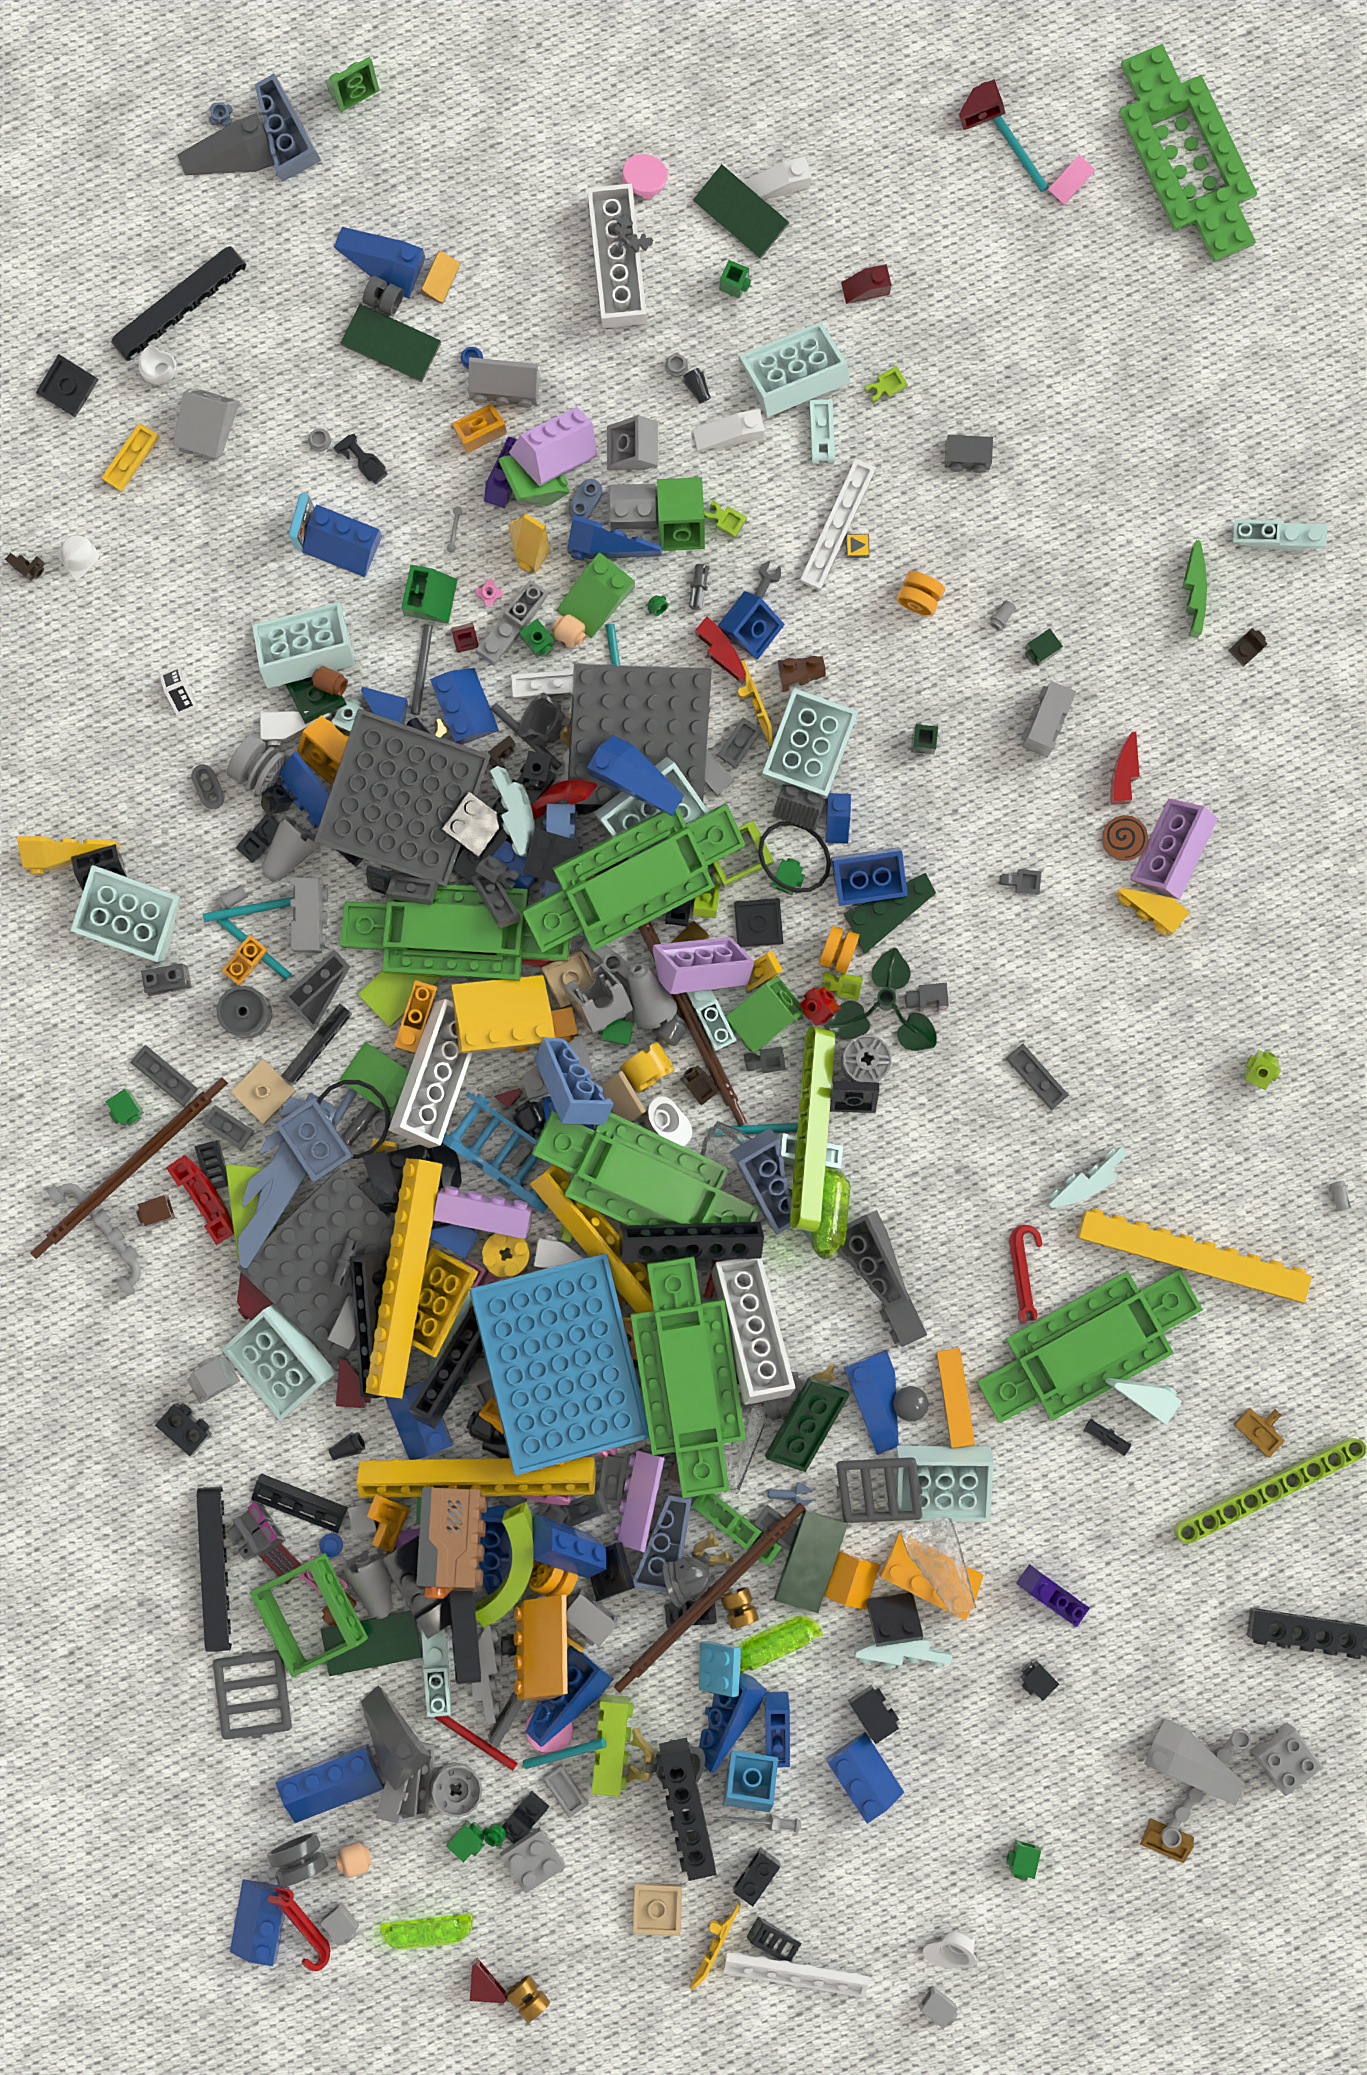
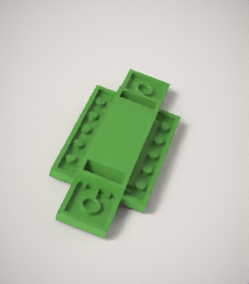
[1119,44,1257,263]
[521,803,746,953]
[340,884,570,981]
[531,1111,760,1225]
[630,1256,746,1498]
[976,1269,1203,1423]

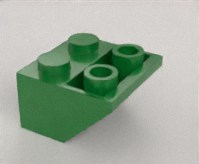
[401,564,458,624]

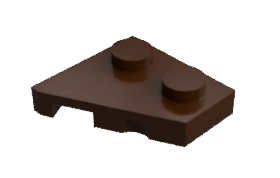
[778,656,826,692]

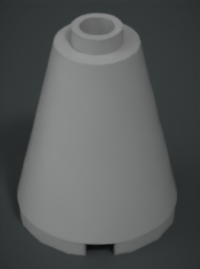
[261,816,321,881]
[627,964,677,1029]
[341,1549,393,1619]

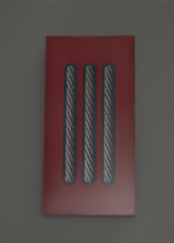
[258,1544,302,1584]

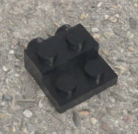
[523,828,583,884]

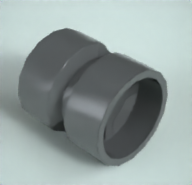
[362,276,404,316]

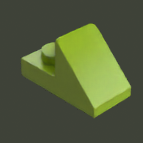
[693,883,720,918]

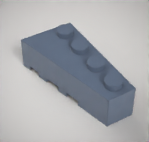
[255,73,321,182]
[730,1128,792,1235]
[633,1493,692,1593]

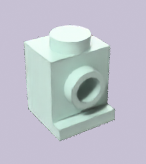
[331,698,364,734]

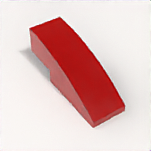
[695,616,745,684]
[1110,732,1140,805]

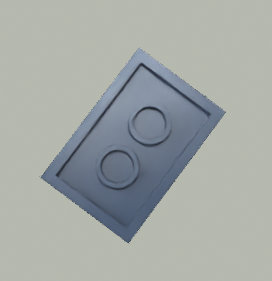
[275,1098,354,1183]

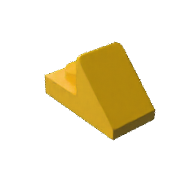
[745,951,783,992]

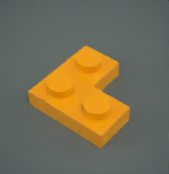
[367,1495,410,1552]

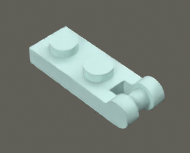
[809,399,835,464]

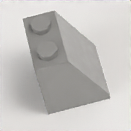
[173,388,240,460]

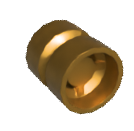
[720,1587,759,1629]
[506,1975,551,2023]

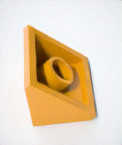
[451,404,507,454]
[824,1551,880,1610]

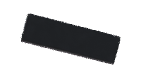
[282,1004,352,1085]
[251,1473,348,1533]

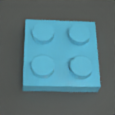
[699,1641,741,1697]

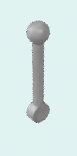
[447,506,462,552]

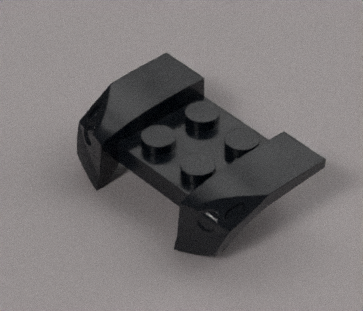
[363,1142,462,1213]
[381,1535,451,1639]

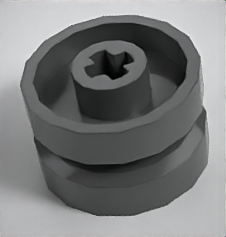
[216,985,272,1039]
[267,1832,328,1888]

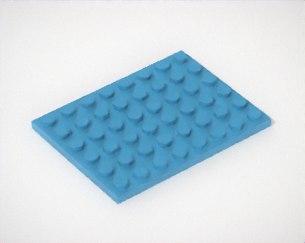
[469,1253,649,1476]

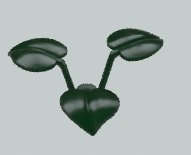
[828,948,937,1051]

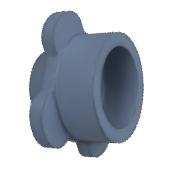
[209,102,233,126]

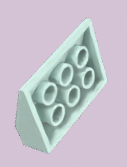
[739,322,850,417]
[252,602,356,689]
[762,688,859,797]
[594,757,709,859]
[70,865,180,962]
[221,1304,336,1421]
[896,1446,994,1522]

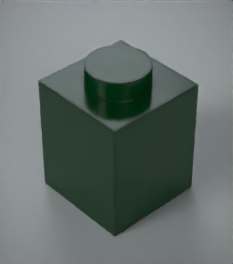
[1025,628,1063,666]
[911,724,938,755]

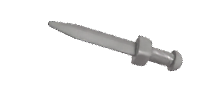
[713,1815,801,1832]

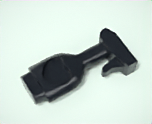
[333,434,388,484]

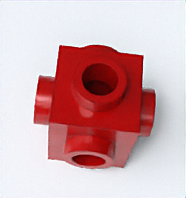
[799,987,841,1026]

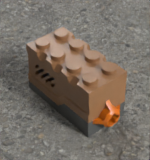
[416,1488,487,1599]

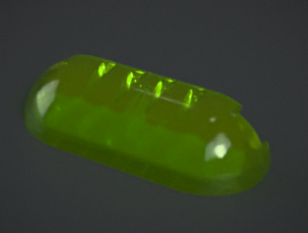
[811,1168,850,1260]
[738,1616,824,1674]
[379,1913,474,1950]

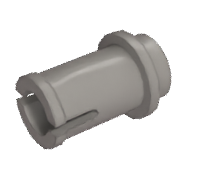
[990,600,1016,631]
[217,884,248,910]
[1329,1181,1352,1211]

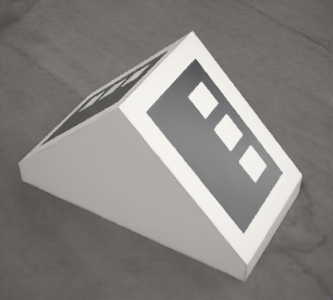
[159,666,198,716]

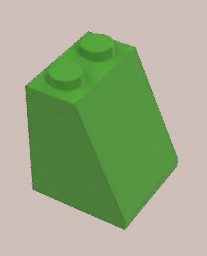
[657,477,705,551]
[725,976,804,1053]

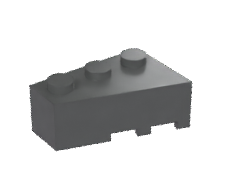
[283,950,350,1030]

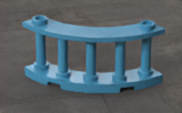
[442,1092,553,1213]

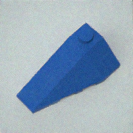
[334,227,426,299]
[567,515,662,561]
[587,735,684,816]
[843,1350,899,1455]
[479,1506,513,1595]
[525,1645,614,1747]
[699,1672,767,1773]

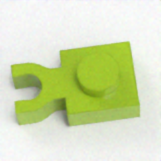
[864,366,908,404]
[704,500,747,538]
[821,972,863,1001]

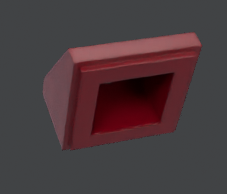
[451,622,479,653]
[494,1088,523,1109]

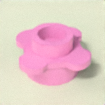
[476,579,503,607]

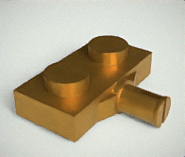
[1233,1408,1285,1458]

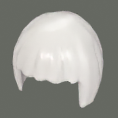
[138,345,177,385]

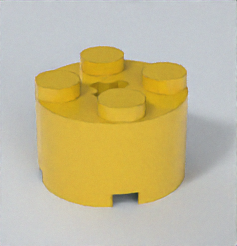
[620,1042,675,1093]
[482,1233,531,1277]

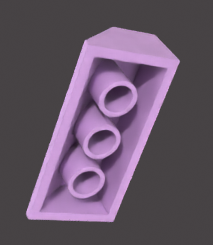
[509,407,597,486]
[1130,799,1218,900]
[653,937,754,994]
[433,1186,533,1239]
[614,1449,665,1552]

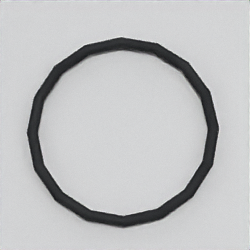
[758,821,831,893]
[317,1080,390,1159]

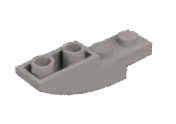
[476,580,549,666]
[472,1624,502,1724]

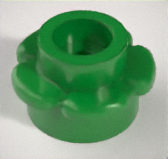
[647,595,669,616]
[483,1824,506,1847]

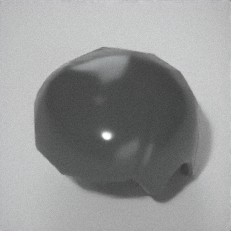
[893,1386,929,1422]

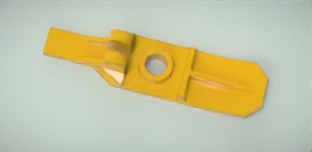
[738,660,773,748]
[689,1902,741,1990]

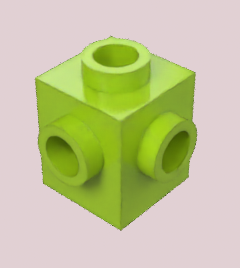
[1245,1049,1281,1090]

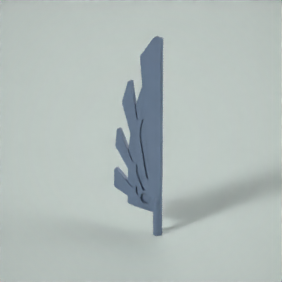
[238,1089,357,1269]

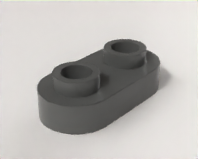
[191,764,225,809]

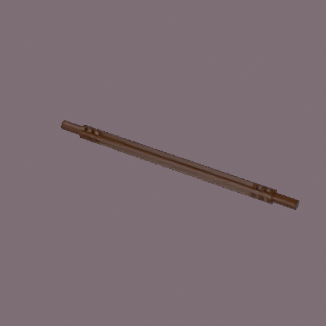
[638,921,747,1126]
[30,1077,228,1259]
[613,1502,806,1693]

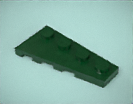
[844,873,936,955]

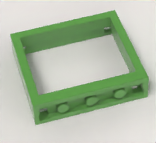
[249,1553,368,1678]

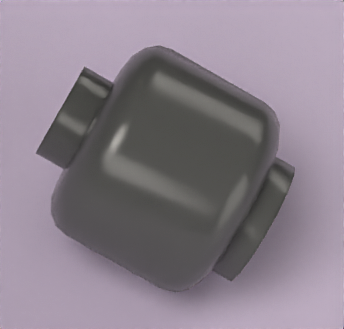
[652,1015,686,1048]

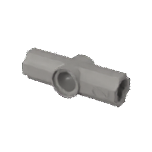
[580,940,632,990]

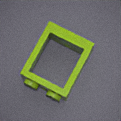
[712,820,774,888]

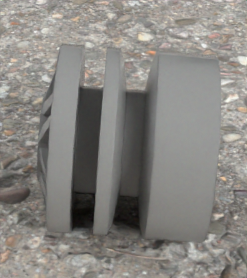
[227,735,287,796]
[841,1035,892,1082]
[430,1762,483,1818]

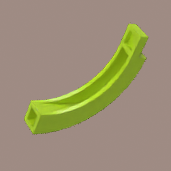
[475,1502,534,1628]

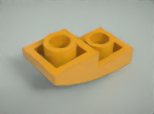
[221,935,268,986]

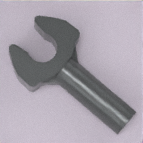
[754,561,781,598]

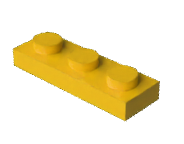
[101,423,160,493]

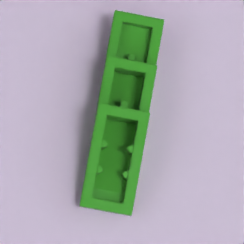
[1182,540,1207,638]
[692,1493,783,1567]

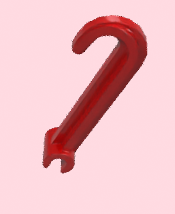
[1009,1225,1042,1322]
[268,1887,331,1971]

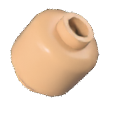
[551,614,587,648]
[335,1842,372,1878]

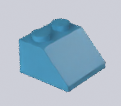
[723,1750,778,1812]

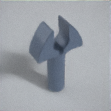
[767,1482,812,1506]

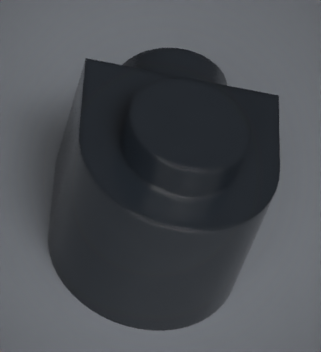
[261,784,293,815]

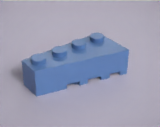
[541,804,576,898]
[535,1038,614,1125]

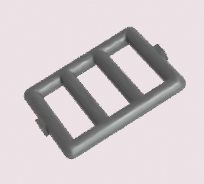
[836,1457,923,1523]
[213,1650,292,1740]

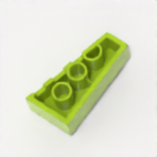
[226,1164,263,1260]
[591,1694,634,1797]

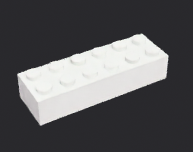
[587,183,647,329]
[389,999,472,1148]
[711,1258,795,1405]

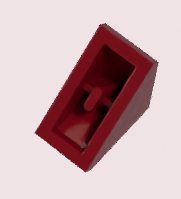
[470,1957,507,2003]

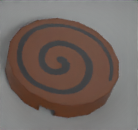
[1102,815,1148,861]

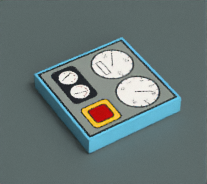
[288,493,315,550]

